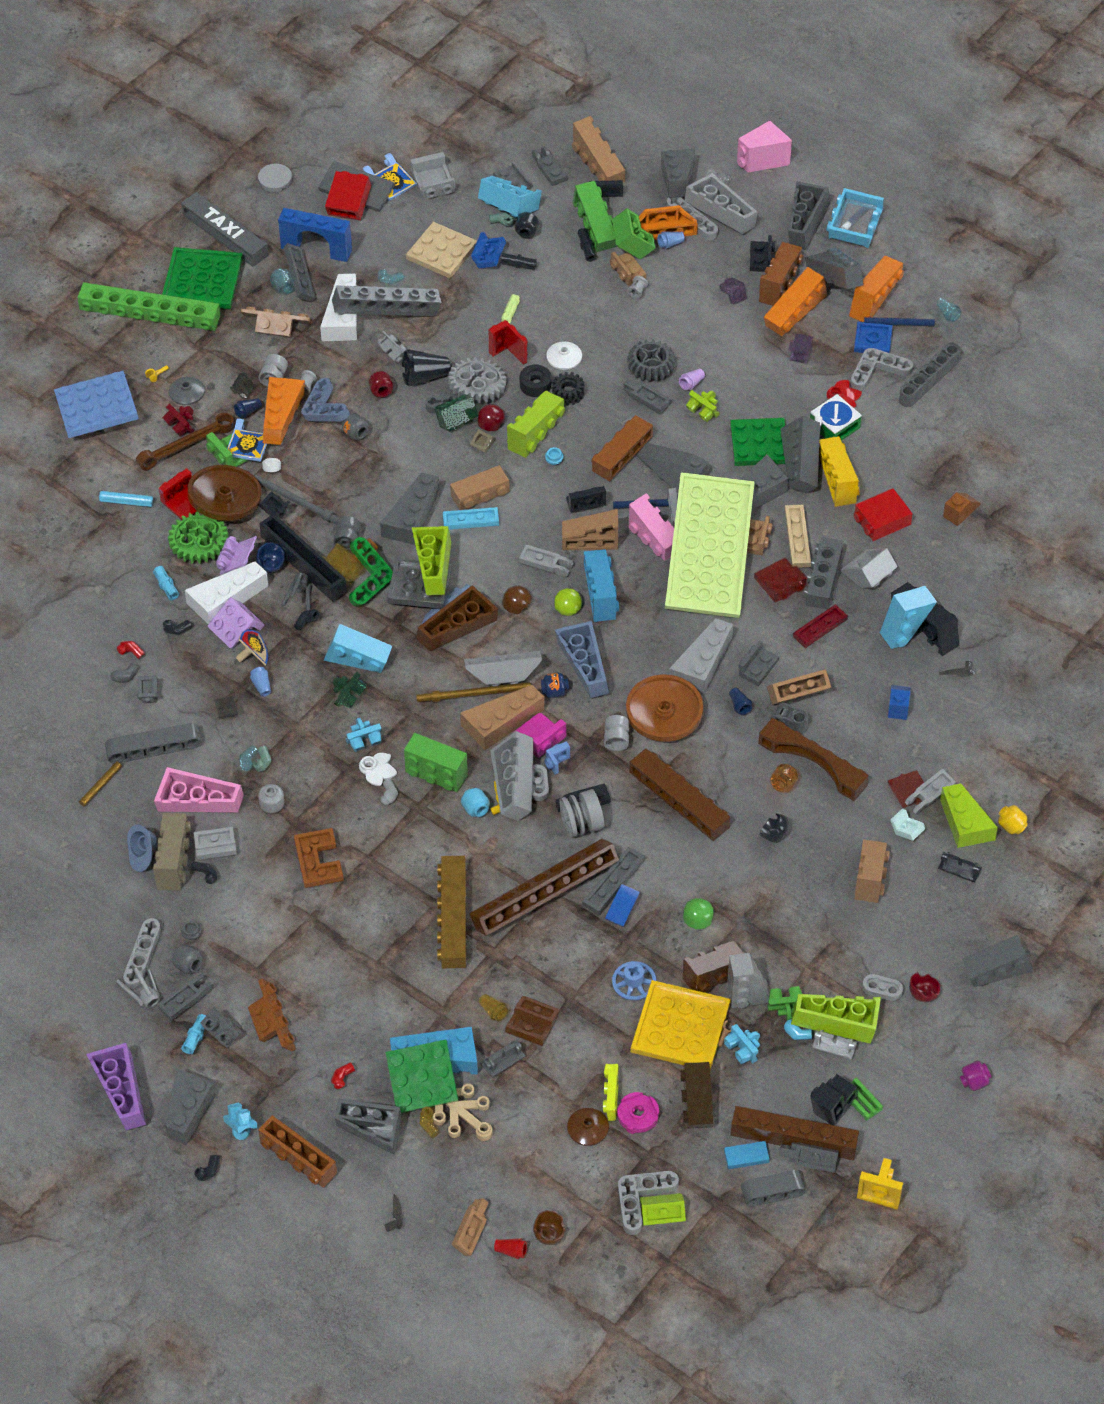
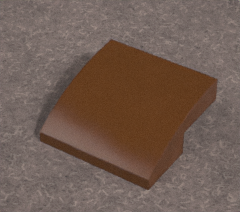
[505,995,560,1046]

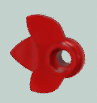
[826,380,862,408]

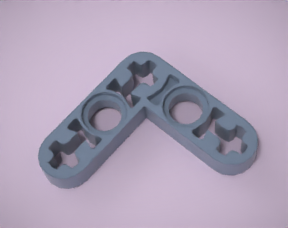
[301,378,350,421]

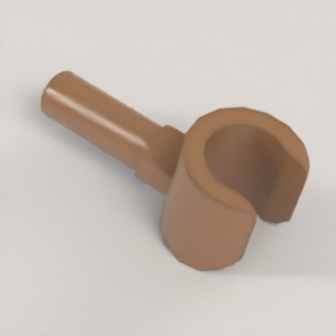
[718,1020,735,1047]

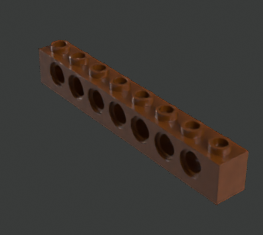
[469,839,619,936]

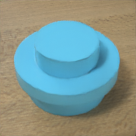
[545,447,563,465]

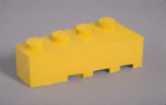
[819,437,860,507]

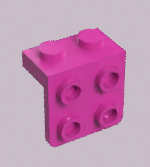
[514,713,566,758]

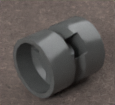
[333,516,361,551]

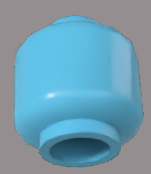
[461,788,490,817]

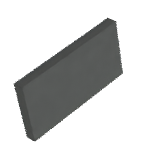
[318,161,395,212]

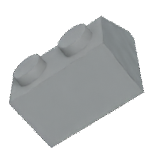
[841,548,897,589]

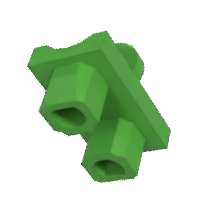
[767,986,802,1021]

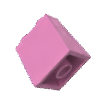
[737,121,792,172]

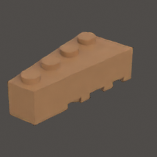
[572,116,625,183]
[460,685,545,750]

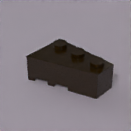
[680,1062,714,1129]

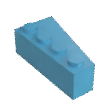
[584,549,619,622]
[390,1027,478,1075]

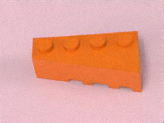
[764,267,827,336]
[263,377,305,445]

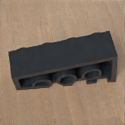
[891,582,960,656]

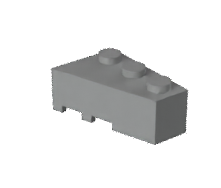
[727,953,770,1008]

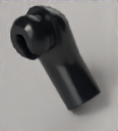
[294,609,320,631]
[162,620,192,635]
[192,861,218,884]
[194,1155,220,1181]

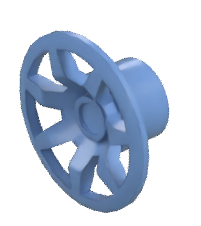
[612,961,656,1000]

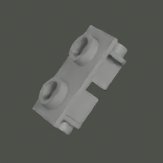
[378,331,407,364]
[812,1030,857,1060]

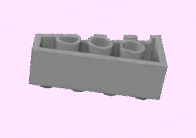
[685,173,758,234]
[669,618,733,694]

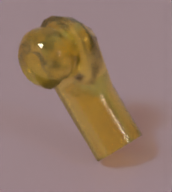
[420,1106,439,1138]

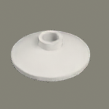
[547,342,582,370]

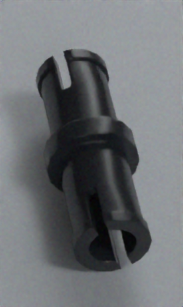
[577,228,597,262]
[501,253,537,270]

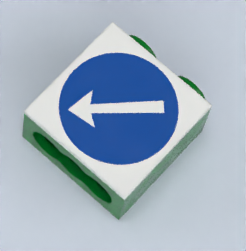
[810,394,862,441]

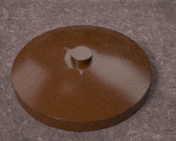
[188,465,262,521]

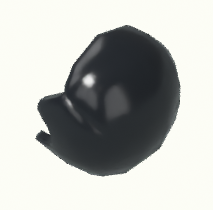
[760,813,788,842]

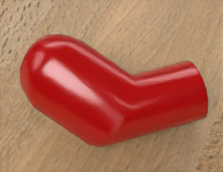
[117,641,145,659]

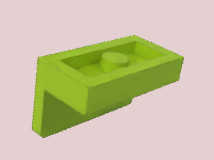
[640,1193,686,1225]

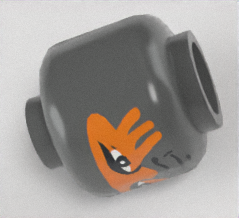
[342,413,369,440]

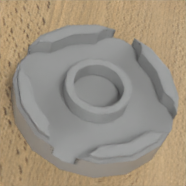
[258,164,292,192]

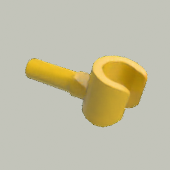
[145,365,169,382]

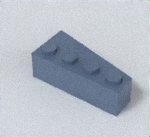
[555,621,609,698]

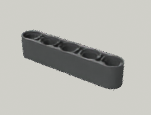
[899,342,960,407]
[105,723,202,764]

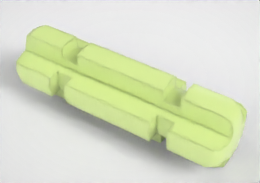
[501,294,520,323]

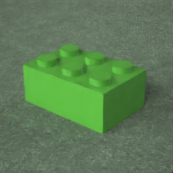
[404,733,468,793]

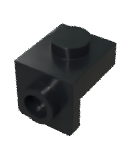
[258,491,291,517]

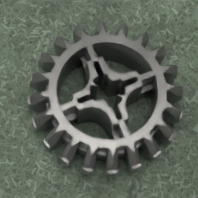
[627,339,675,382]

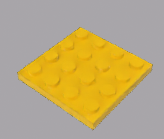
[631,980,731,1071]

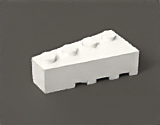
[320,274,357,341]
[185,562,268,624]

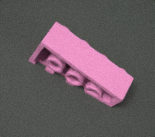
[154,767,244,813]

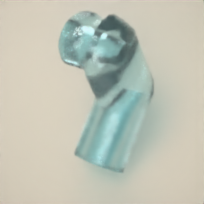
[377,269,404,284]

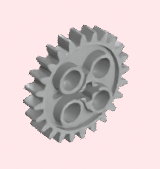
[448,357,506,403]

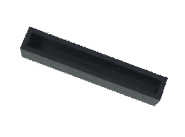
[259,514,347,602]

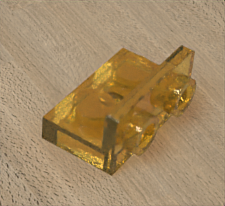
[321,543,364,584]

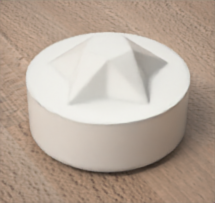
[262,458,281,472]

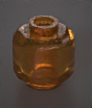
[770,764,798,793]

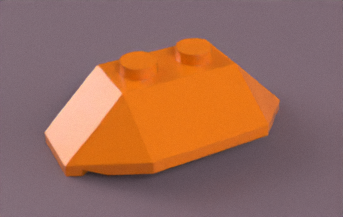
[639,205,697,240]

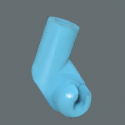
[784,1019,812,1040]

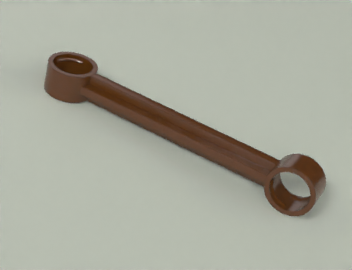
[136,413,234,471]

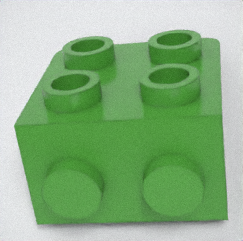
[206,432,248,467]

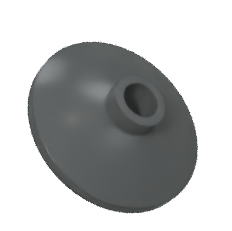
[169,377,205,405]

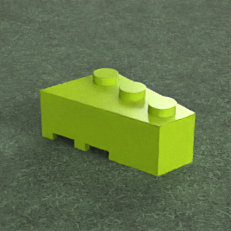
[940,783,998,848]

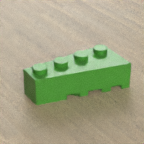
[572,181,616,252]

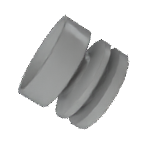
[559,789,604,838]

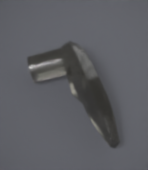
[939,661,976,677]
[384,1194,403,1232]

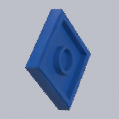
[854,322,893,353]

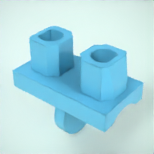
[345,718,381,752]
[724,1024,760,1064]
[223,1103,257,1140]

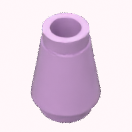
[679,369,705,390]

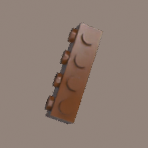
[591,415,653,481]
[258,1115,337,1188]

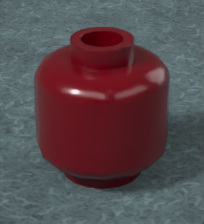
[368,371,393,398]

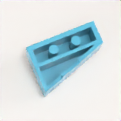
[478,176,542,217]
[880,586,937,649]

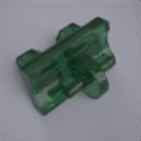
[332,672,367,709]

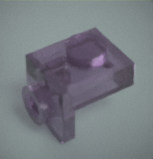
[719,278,747,304]

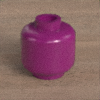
[959,1060,992,1091]

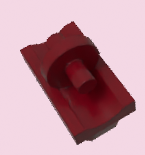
[162,403,195,436]

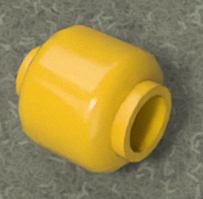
[998,805,1028,834]

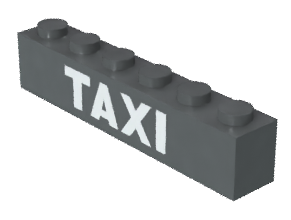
[181,192,268,267]

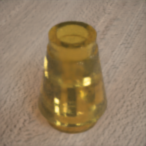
[479,994,508,1021]

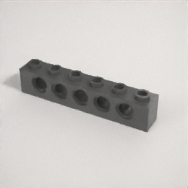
[332,285,441,316]

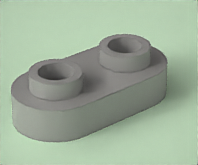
[532,765,549,801]
[862,974,903,1001]

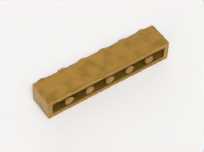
[437,855,466,969]

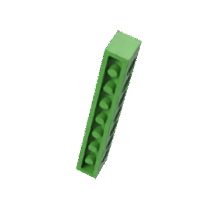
[78,282,220,331]

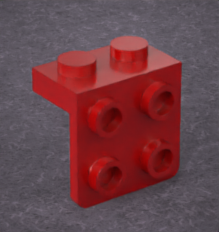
[488,319,528,365]
[159,468,197,520]

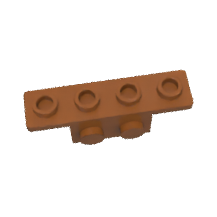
[248,978,296,1052]

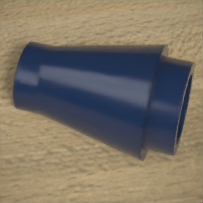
[234,398,262,418]
[729,688,752,715]

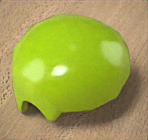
[554,588,582,616]

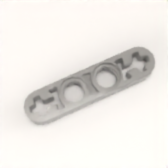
[667,197,718,240]
[123,918,161,989]

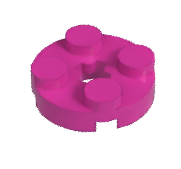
[617,1092,659,1134]

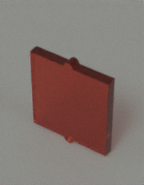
[888,770,924,808]

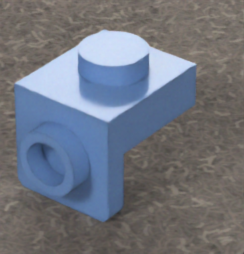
[544,741,570,774]

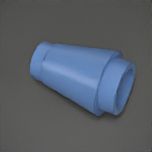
[657,232,685,249]
[250,667,271,697]

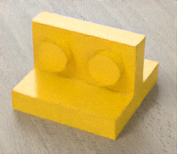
[857,1158,903,1210]

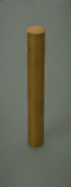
[79,761,122,807]

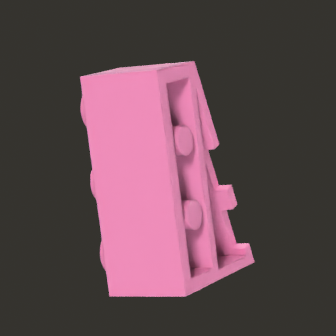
[629,493,674,561]

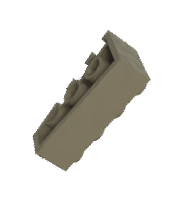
[153,813,191,891]

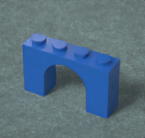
[278,208,352,262]

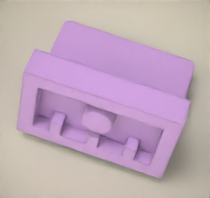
[208,597,265,649]

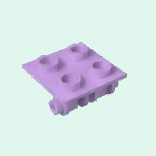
[216,536,257,575]

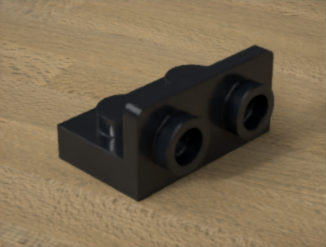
[750,235,775,272]
[566,486,606,513]

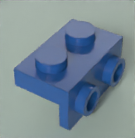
[471,232,506,269]

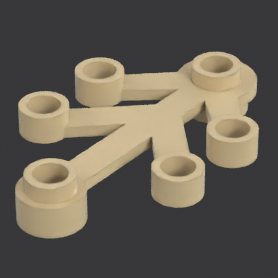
[433,1084,493,1141]

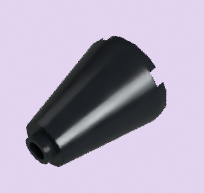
[402,349,452,385]

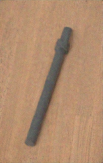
[254,474,339,524]

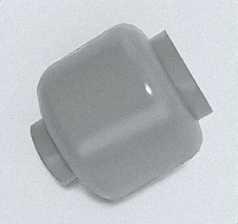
[258,784,284,813]

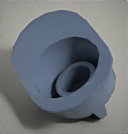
[127,824,158,872]

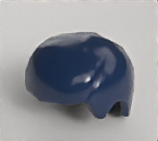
[257,542,285,573]

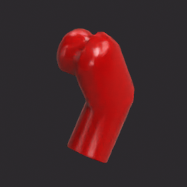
[331,1062,355,1089]

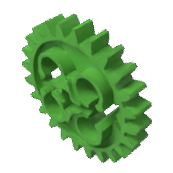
[168,511,229,564]

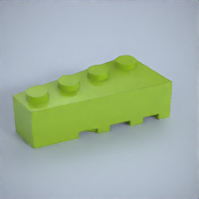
[507,391,565,458]
[412,526,451,595]
[791,994,881,1044]

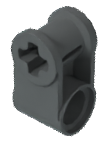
[770,702,808,734]

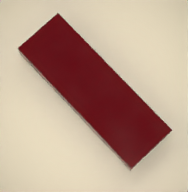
[793,604,848,648]

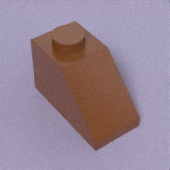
[943,492,980,526]

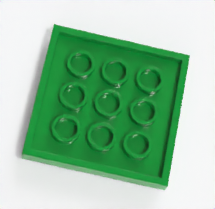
[162,247,243,309]

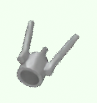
[116,968,161,1008]

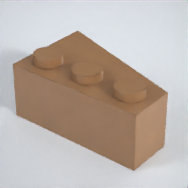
[562,509,618,550]
[854,839,890,903]

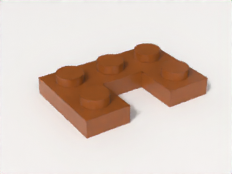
[294,828,344,888]

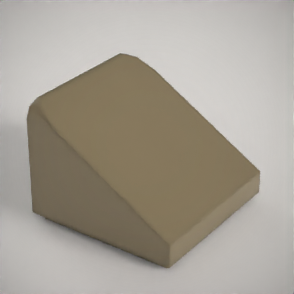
[469,429,496,453]

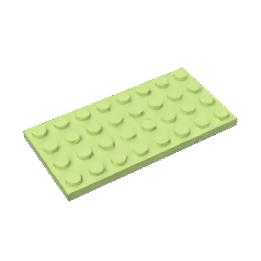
[665,473,754,618]

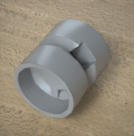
[258,354,288,387]
[604,715,630,751]

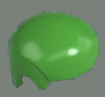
[683,898,714,929]

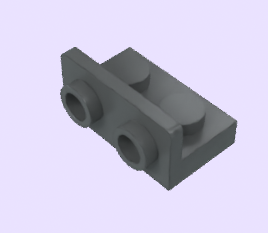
[738,640,779,687]

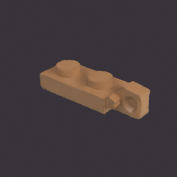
[451,1198,488,1256]

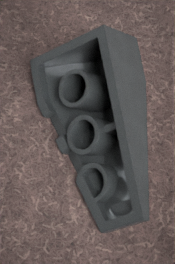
[637,443,709,493]

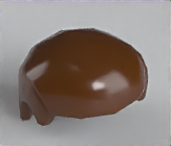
[502,585,532,614]
[533,1210,566,1245]

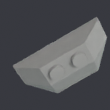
[464,651,542,686]

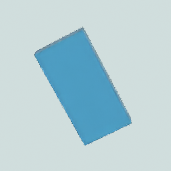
[724,1141,770,1169]

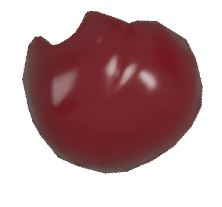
[477,404,505,431]
[909,972,941,1002]

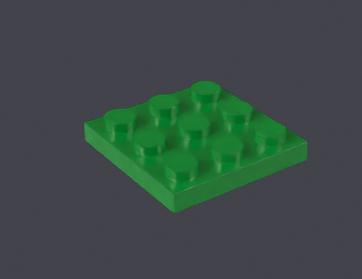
[730,418,785,466]
[385,1039,459,1113]

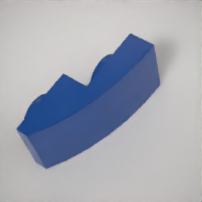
[605,884,640,927]

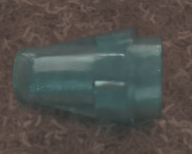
[937,298,961,321]

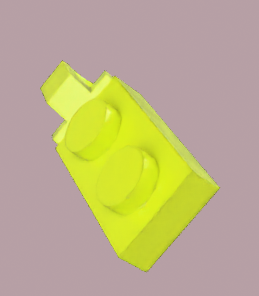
[603,1064,619,1121]

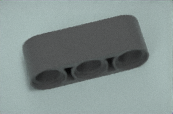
[741,1170,805,1207]

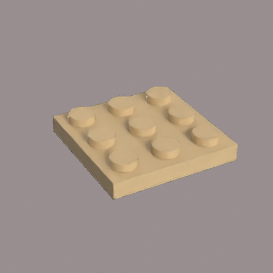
[406,222,477,279]

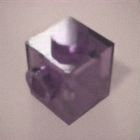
[789,333,813,364]

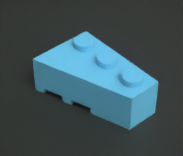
[324,624,392,673]

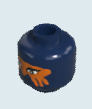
[541,673,569,698]

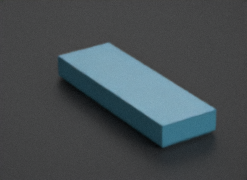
[443,507,499,530]

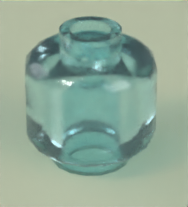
[270,268,294,295]

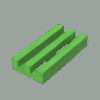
[850,1078,883,1121]

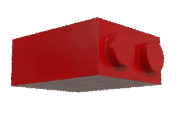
[325,171,371,220]
[853,488,913,541]

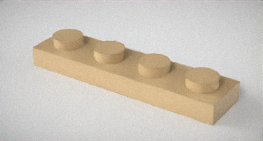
[785,505,811,568]

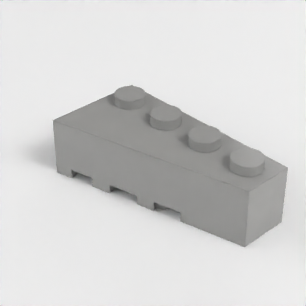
[490,731,533,821]

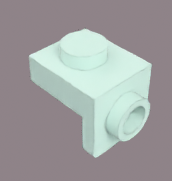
[891,809,925,841]

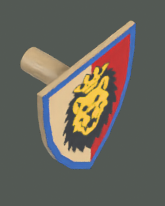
[236,629,268,665]

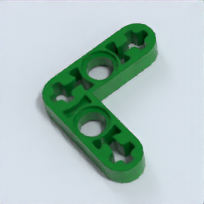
[349,537,393,607]

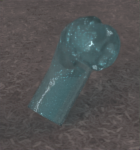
[239,745,258,771]

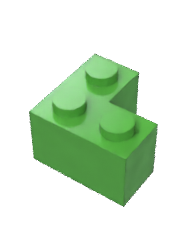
[612,208,655,259]

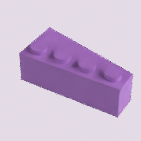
[86,1043,146,1130]

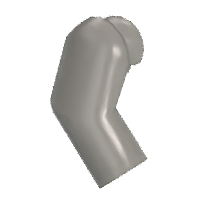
[380,779,398,806]

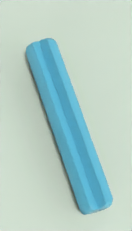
[99,491,153,507]

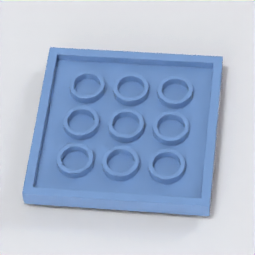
[54,371,139,438]

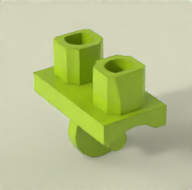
[686,390,720,422]

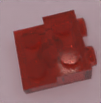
[754,558,807,603]

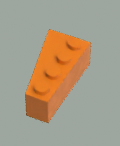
[849,256,904,322]

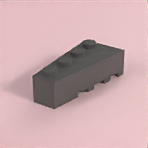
[788,181,830,249]
[380,472,439,545]

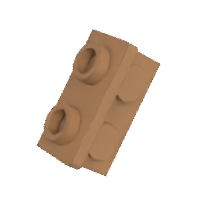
[610,252,646,286]
[747,516,772,555]

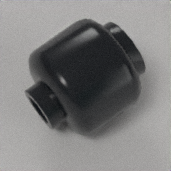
[515,212,539,238]

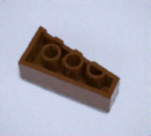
[417,585,498,651]

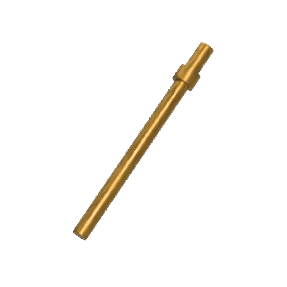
[416,682,531,702]

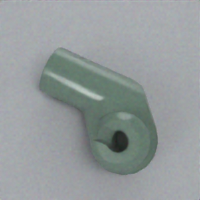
[489,212,514,226]
[253,746,271,772]

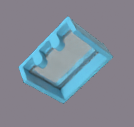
[826,188,884,248]

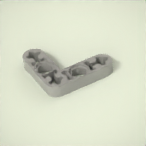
[851,348,913,391]
[618,1171,679,1235]

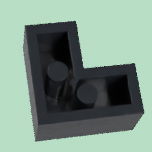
[810,1074,858,1126]

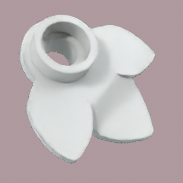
[359,753,397,786]

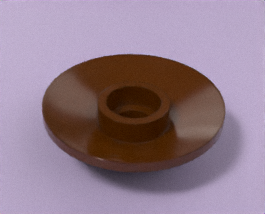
[567,1108,609,1146]

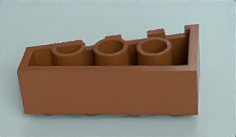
[759,242,804,306]

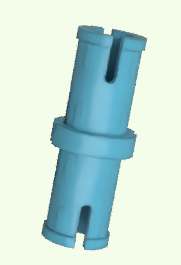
[153,566,179,601]
[181,1014,206,1054]

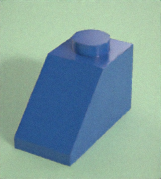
[888,685,910,720]

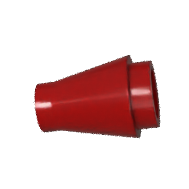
[494,1238,527,1259]

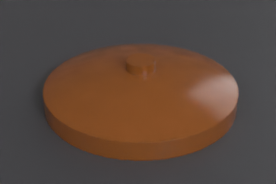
[626,674,703,742]

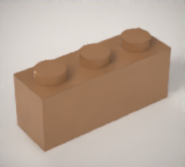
[450,465,510,510]
[767,669,831,705]

